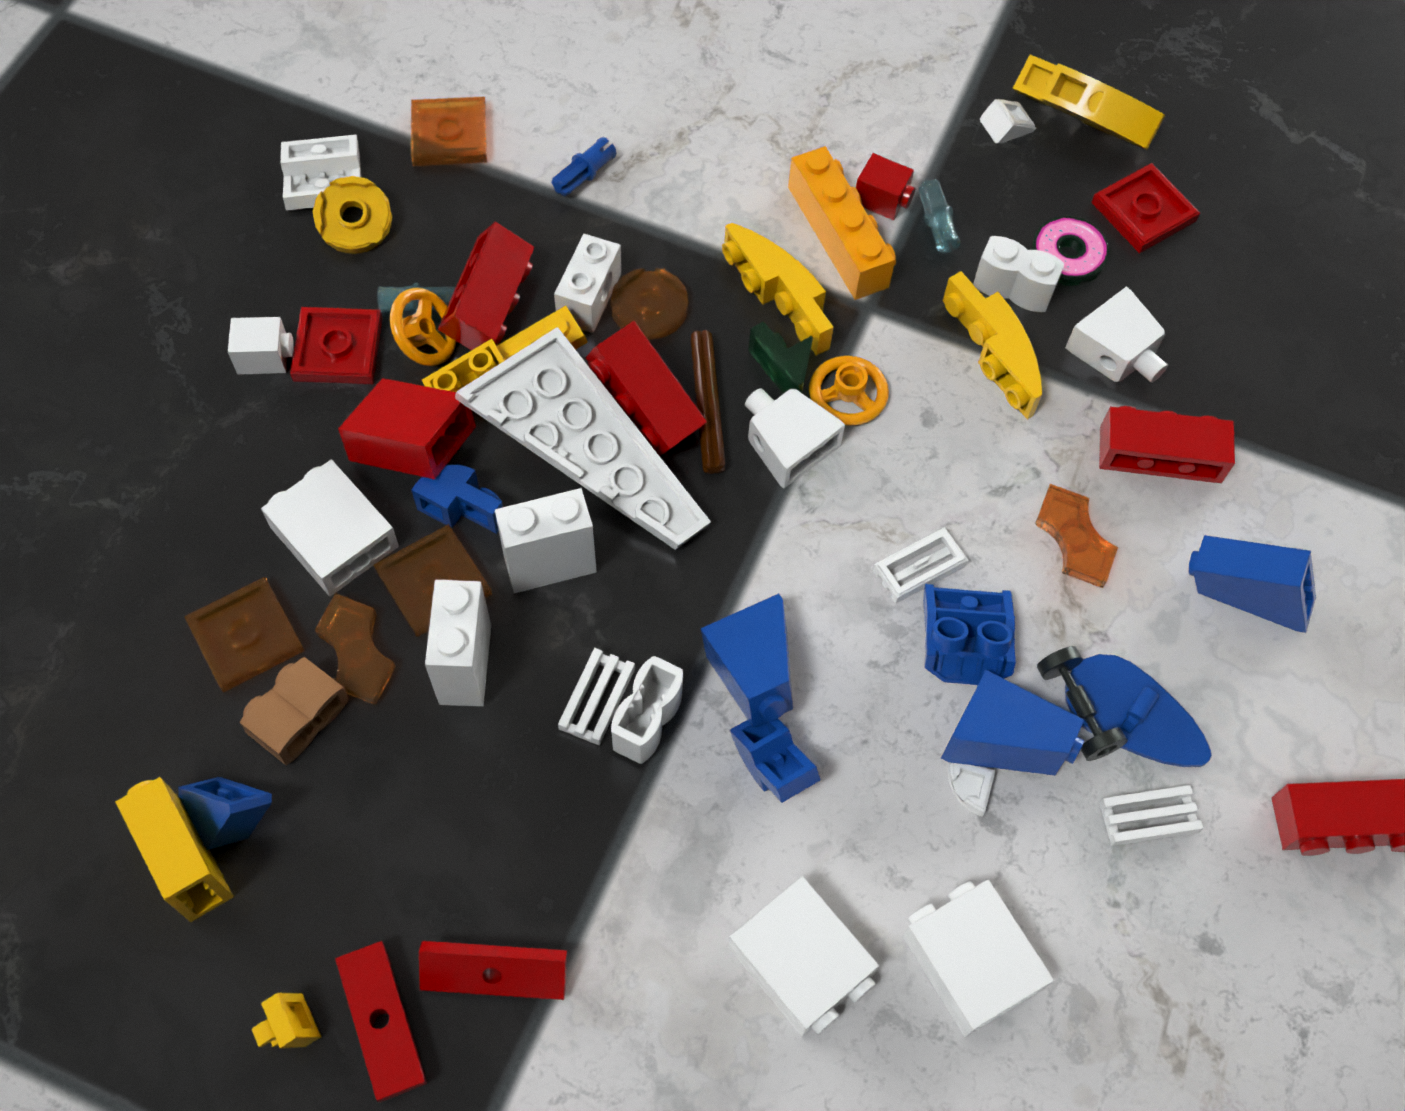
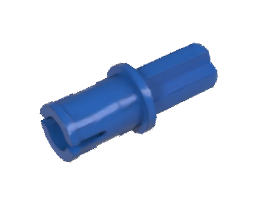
[551,137,617,196]

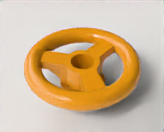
[390,288,457,366]
[809,356,889,426]

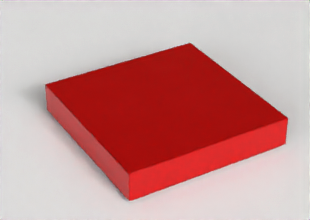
[1091,163,1200,254]
[290,307,383,384]

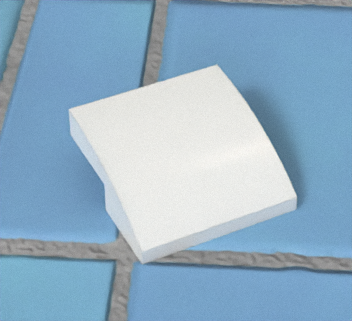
[280,135,361,211]

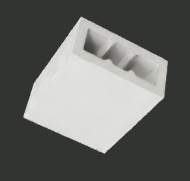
[261,459,399,597]
[495,488,597,594]
[425,580,491,706]
[728,876,879,1037]
[902,879,1054,1037]

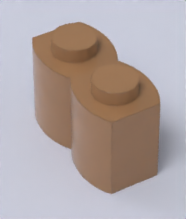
[240,657,349,765]

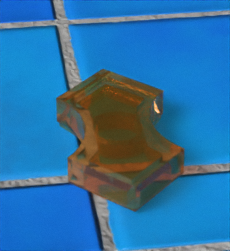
[1035,484,1118,588]
[315,593,396,705]

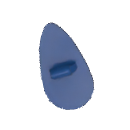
[1065,654,1211,767]

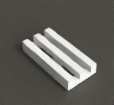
[873,527,968,604]
[558,648,635,746]
[1099,785,1204,846]

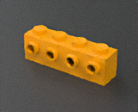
[788,146,896,300]

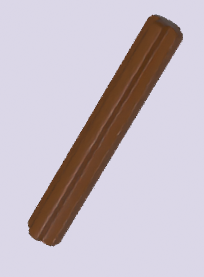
[691,330,725,474]

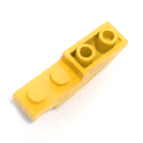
[1013,55,1165,150]
[722,223,833,356]
[943,271,1042,420]
[422,305,588,392]

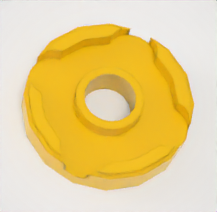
[313,176,392,254]

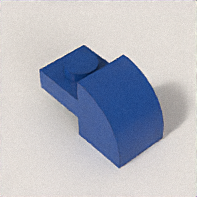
[411,465,503,534]
[730,719,821,803]

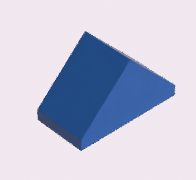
[178,777,272,850]

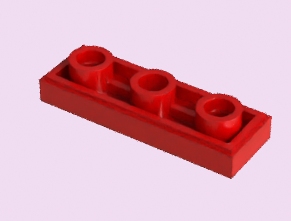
[335,941,427,1103]
[419,941,567,1000]

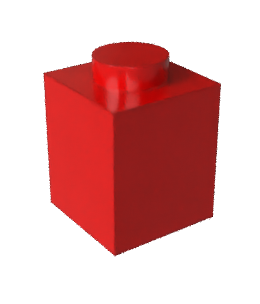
[856,153,916,221]

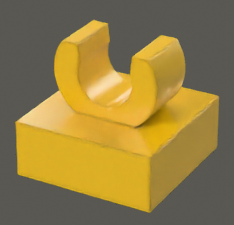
[252,993,321,1048]

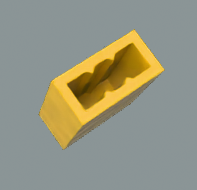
[115,777,234,922]

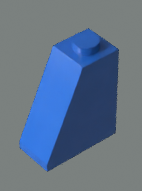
[1189,535,1316,633]
[701,593,793,728]
[941,670,1084,776]

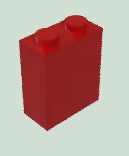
[338,378,476,479]

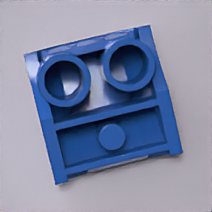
[923,584,1016,685]

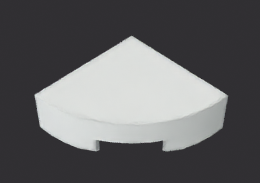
[948,763,995,817]

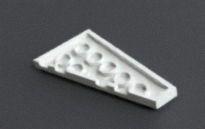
[455,327,711,550]

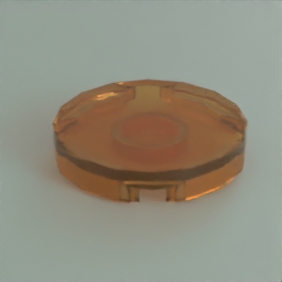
[610,268,689,340]

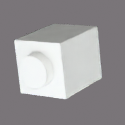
[228,317,294,374]

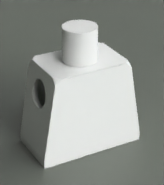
[1065,286,1168,383]
[745,388,845,489]

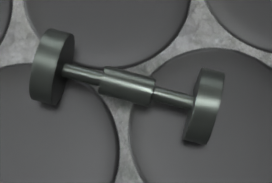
[1037,646,1127,761]

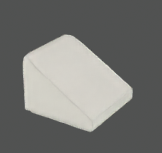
[980,99,1036,144]

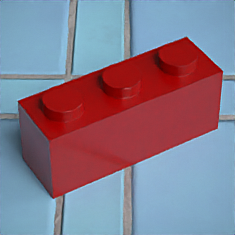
[437,222,535,350]
[585,321,707,456]
[1099,406,1235,484]
[1271,779,1405,856]

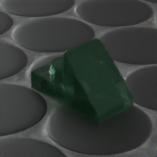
[748,321,813,394]

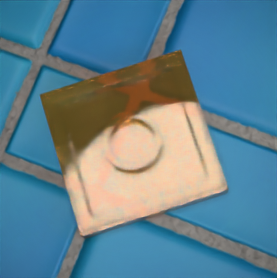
[411,96,488,166]
[373,524,492,637]
[184,577,304,693]

